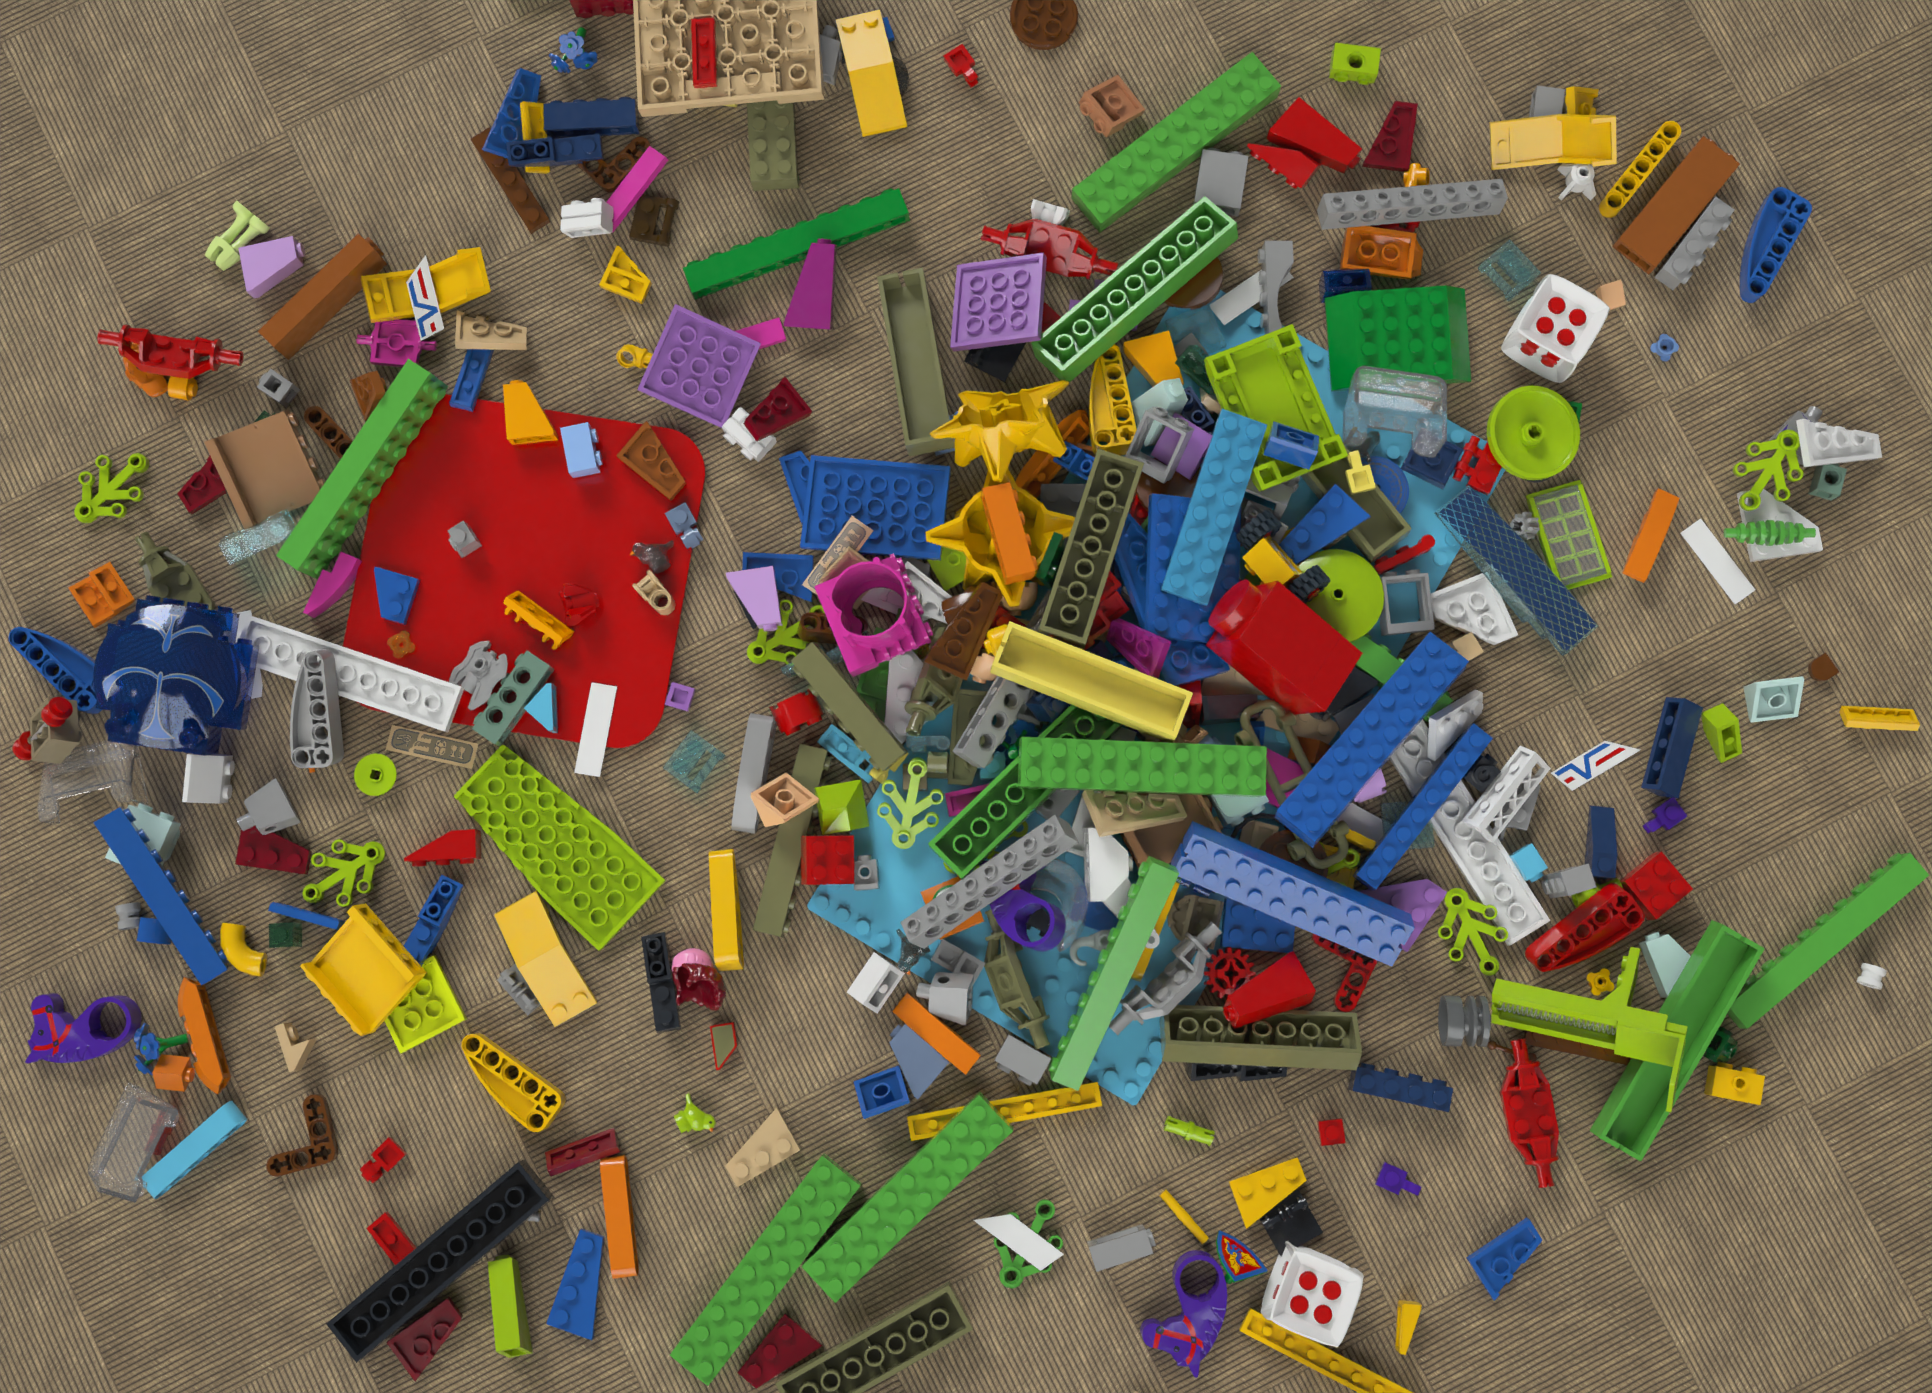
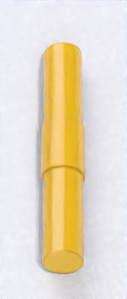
[1159,1189,1209,1244]

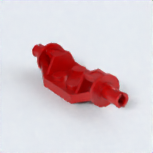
[981,219,1119,280]
[97,324,244,379]
[1500,1038,1559,1188]

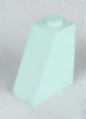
[1131,378,1188,447]
[1639,932,1691,998]

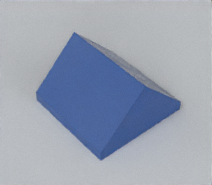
[1263,421,1319,470]
[854,1065,911,1119]

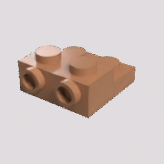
[1079,75,1146,138]

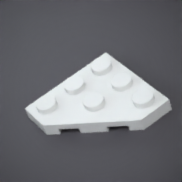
[1737,489,1823,562]
[1431,570,1518,645]
[884,650,934,744]

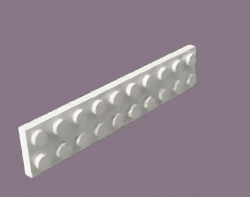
[232,615,464,733]
[1389,719,1550,946]

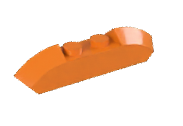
[1015,410,1090,499]
[178,977,231,1094]

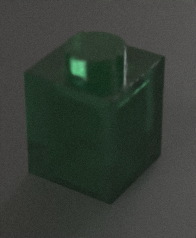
[269,922,302,948]

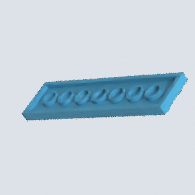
[1160,409,1267,606]

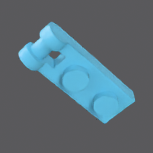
[817,724,874,784]

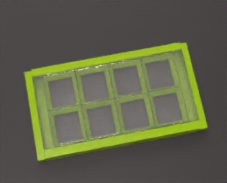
[1526,480,1612,593]

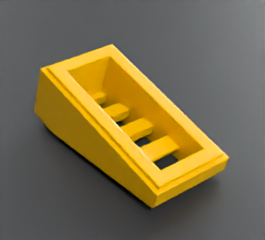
[1395,1300,1422,1355]

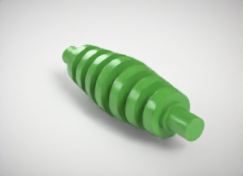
[1724,520,1816,546]

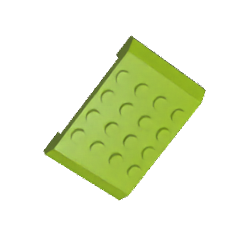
[1204,324,1348,492]

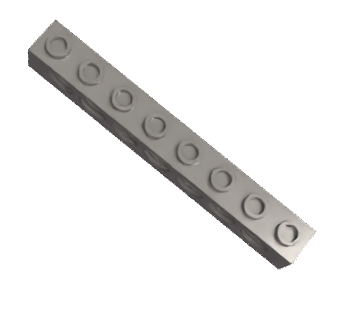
[1317,179,1508,230]
[952,590,1051,768]
[901,815,1079,949]

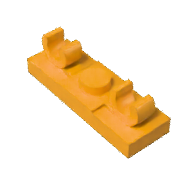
[503,591,574,650]

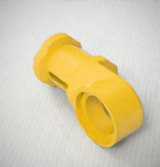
[616,344,653,369]

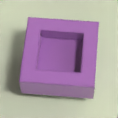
[665,682,695,712]

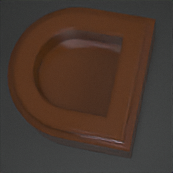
[1808,653,1839,681]

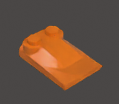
[1340,226,1424,280]

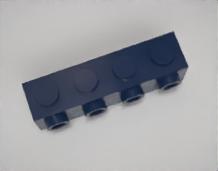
[543,97,640,138]
[1025,640,1114,722]
[1641,697,1703,798]
[1348,1063,1453,1112]

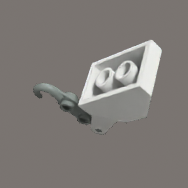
[1070,828,1160,966]

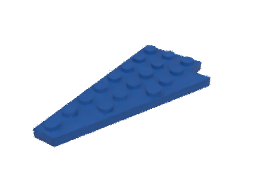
[1114,512,1230,687]

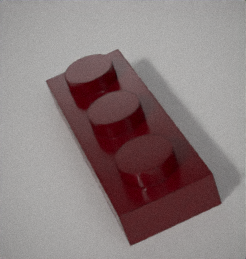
[545,1128,620,1177]

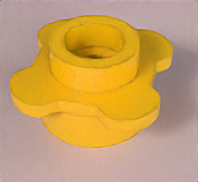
[1586,968,1614,996]

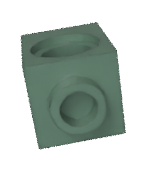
[1808,464,1847,501]

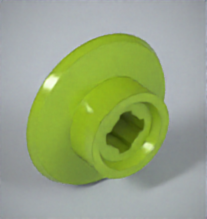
[354,753,396,796]

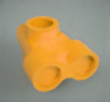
[1403,163,1430,187]

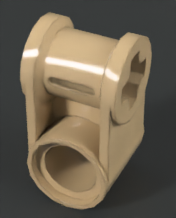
[632,570,675,615]

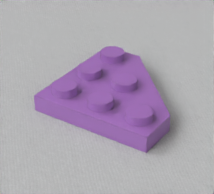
[1359,879,1447,952]

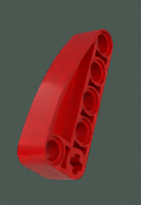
[1525,883,1645,972]

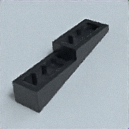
[1185,1062,1287,1082]

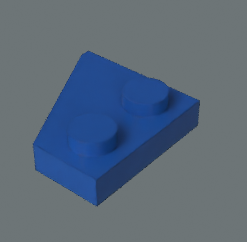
[374,567,420,625]

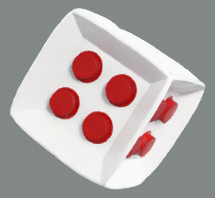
[1501,274,1610,383]
[1260,1241,1364,1348]

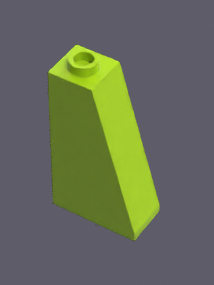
[488,1255,533,1358]

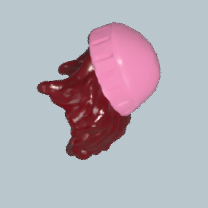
[672,948,726,1011]

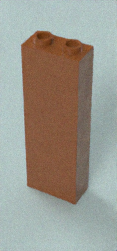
[1612,136,1740,275]
[258,233,387,360]

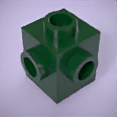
[1703,1026,1738,1063]

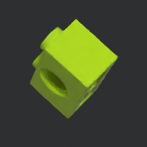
[1329,43,1381,85]

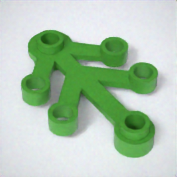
[994,1199,1063,1288]

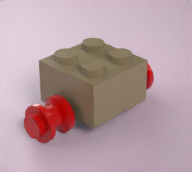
[12,697,82,764]

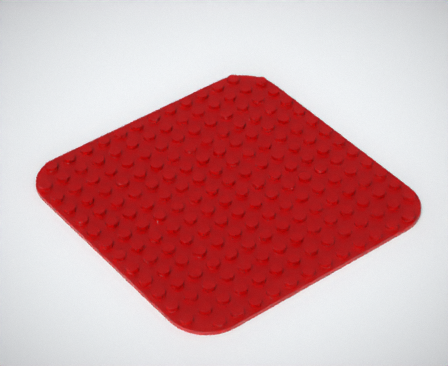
[342,394,706,748]

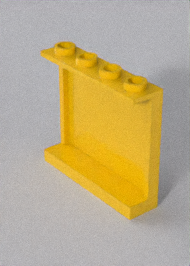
[300,903,427,1036]

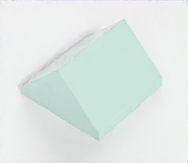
[1744,676,1804,723]

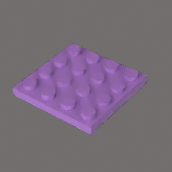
[950,253,1047,351]
[637,304,761,428]

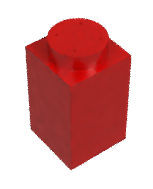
[1206,580,1363,715]

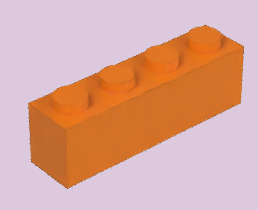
[980,482,1038,585]

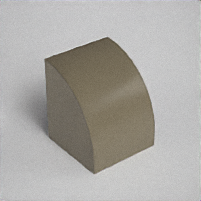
[903,763,928,792]

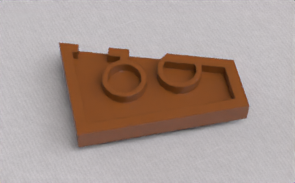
[349,371,387,422]
[617,420,686,501]

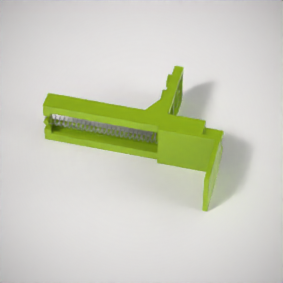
[1491,947,1688,1112]

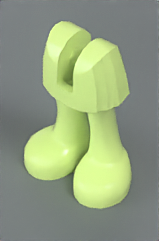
[205,201,270,271]

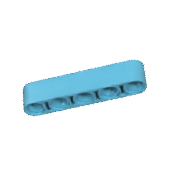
[139,1101,247,1199]

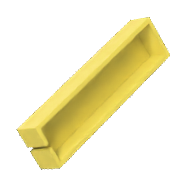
[990,621,1193,743]

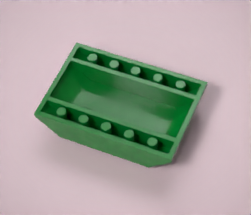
[1324,285,1471,391]

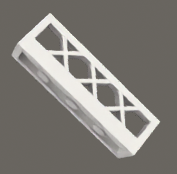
[1462,746,1551,843]

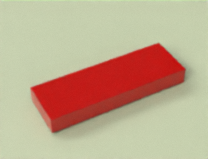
[691,17,718,88]

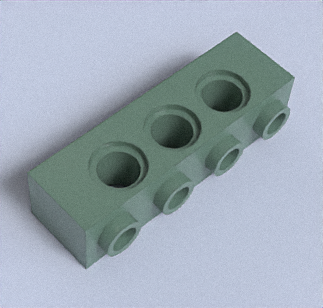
[472,651,555,747]

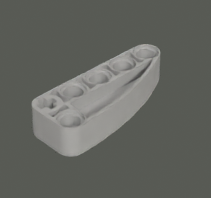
[290,649,344,768]
[731,713,777,834]

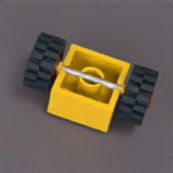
[1236,509,1331,604]

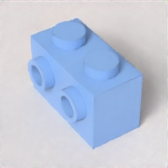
[560,422,603,478]

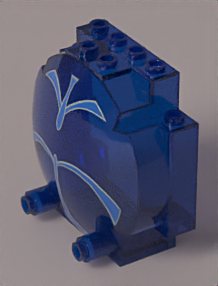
[93,595,259,756]

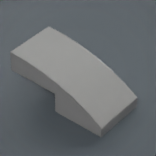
[930,939,985,984]

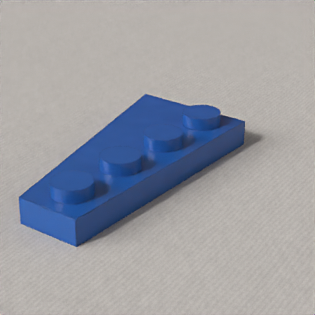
[482,68,541,159]
[546,1229,604,1340]

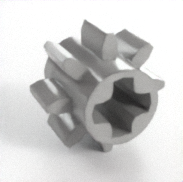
[1509,512,1540,541]

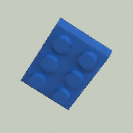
[1220,898,1295,953]

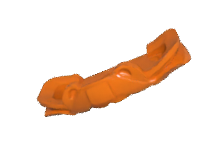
[123,342,168,397]

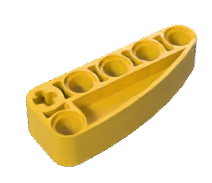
[1089,344,1137,456]
[709,849,744,972]
[461,1033,566,1132]

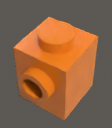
[152,1054,195,1092]

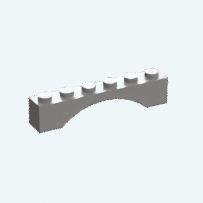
[1258,241,1294,334]

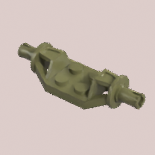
[135,532,219,657]
[904,623,963,737]
[984,910,1050,1049]

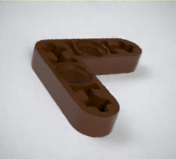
[575,137,651,193]
[266,1094,338,1177]

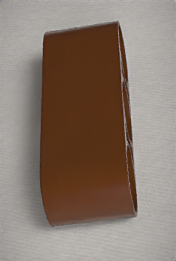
[304,406,353,458]
[797,612,868,644]

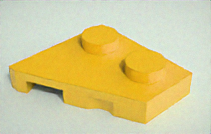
[599,245,652,304]

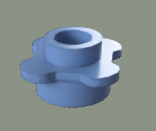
[1650,334,1679,362]

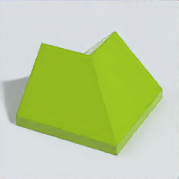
[814,779,869,835]

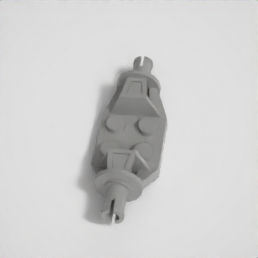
[1109,922,1222,1035]

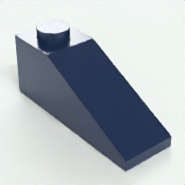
[1584,805,1617,880]

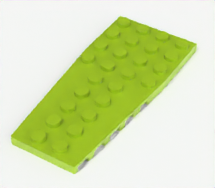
[454,745,666,951]

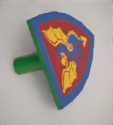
[1216,1230,1268,1284]

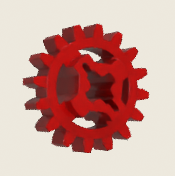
[1203,947,1256,1000]

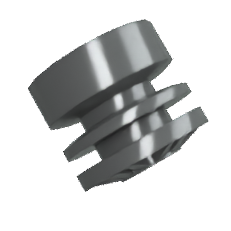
[1438,995,1491,1047]

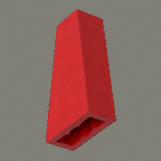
[1266,97,1362,174]
[1223,951,1316,1029]

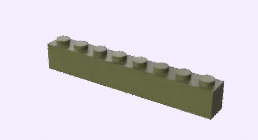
[753,744,832,937]

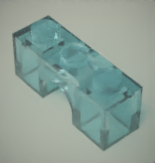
[218,509,295,565]

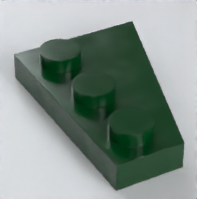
[1036,532,1065,590]

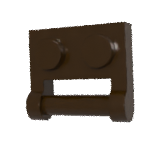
[629,194,679,247]

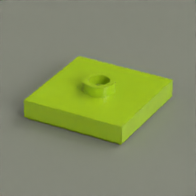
[927,547,966,591]

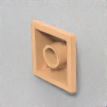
[751,773,819,827]

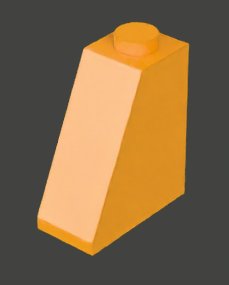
[1123,331,1184,387]
[503,380,558,445]

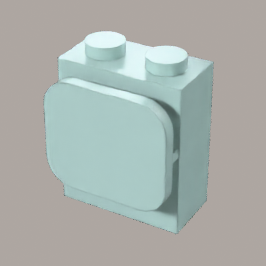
[1206,795,1269,827]
[105,803,181,866]

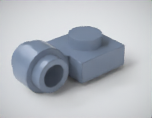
[665,502,703,549]

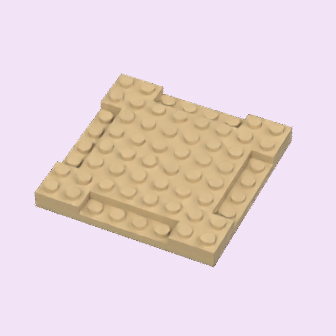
[633,0,824,117]

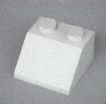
[182,753,235,804]

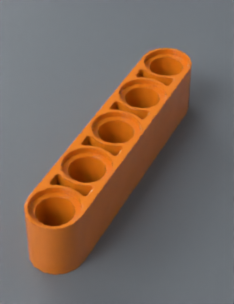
[600,1155,639,1279]

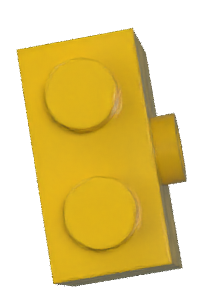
[1704,1062,1765,1105]

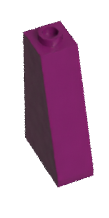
[784,239,837,330]

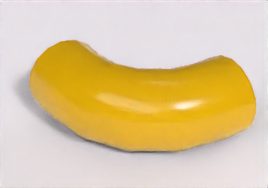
[220,923,267,977]

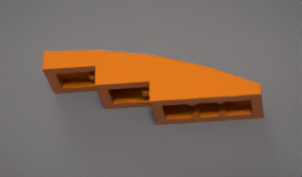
[1622,488,1680,583]
[892,992,981,1075]

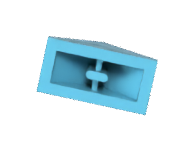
[524,683,558,733]

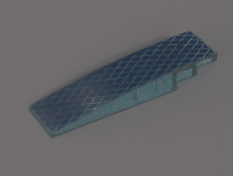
[1435,485,1598,656]

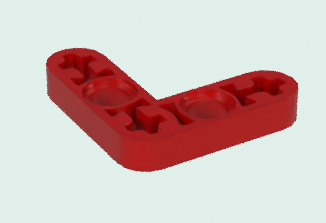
[1311,933,1377,1012]

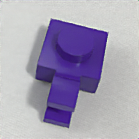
[1642,798,1688,834]
[1375,1162,1422,1196]

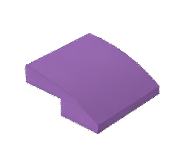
[1151,412,1212,480]

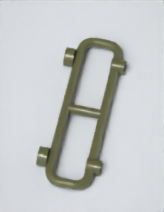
[1234,699,1349,869]

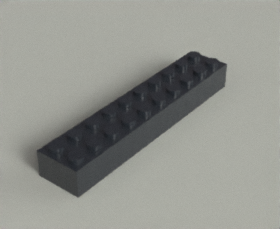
[326,1159,555,1363]

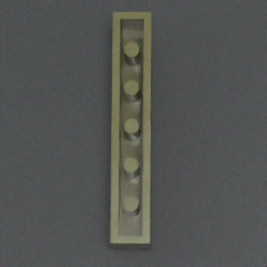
[791,642,908,771]

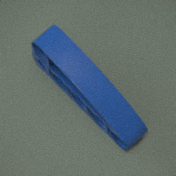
[1740,187,1812,303]
[8,627,121,714]

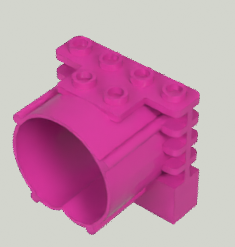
[814,554,933,677]

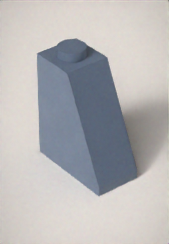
[889,1024,949,1099]

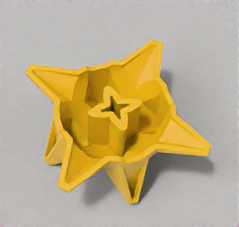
[930,380,1069,482]
[925,469,1075,607]

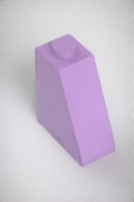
[238,236,305,298]
[726,566,782,631]

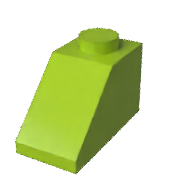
[1701,703,1742,763]

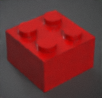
[801,835,854,885]
[1620,851,1693,920]

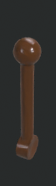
[1487,1040,1537,1061]

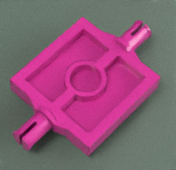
[356,319,437,367]

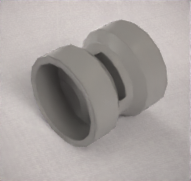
[115,902,141,930]

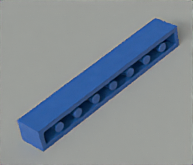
[1352,723,1493,891]
[94,806,229,985]

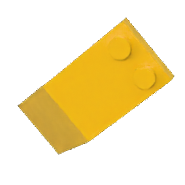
[836,10,907,137]
[1489,114,1617,170]
[361,247,491,323]
[494,890,597,1027]

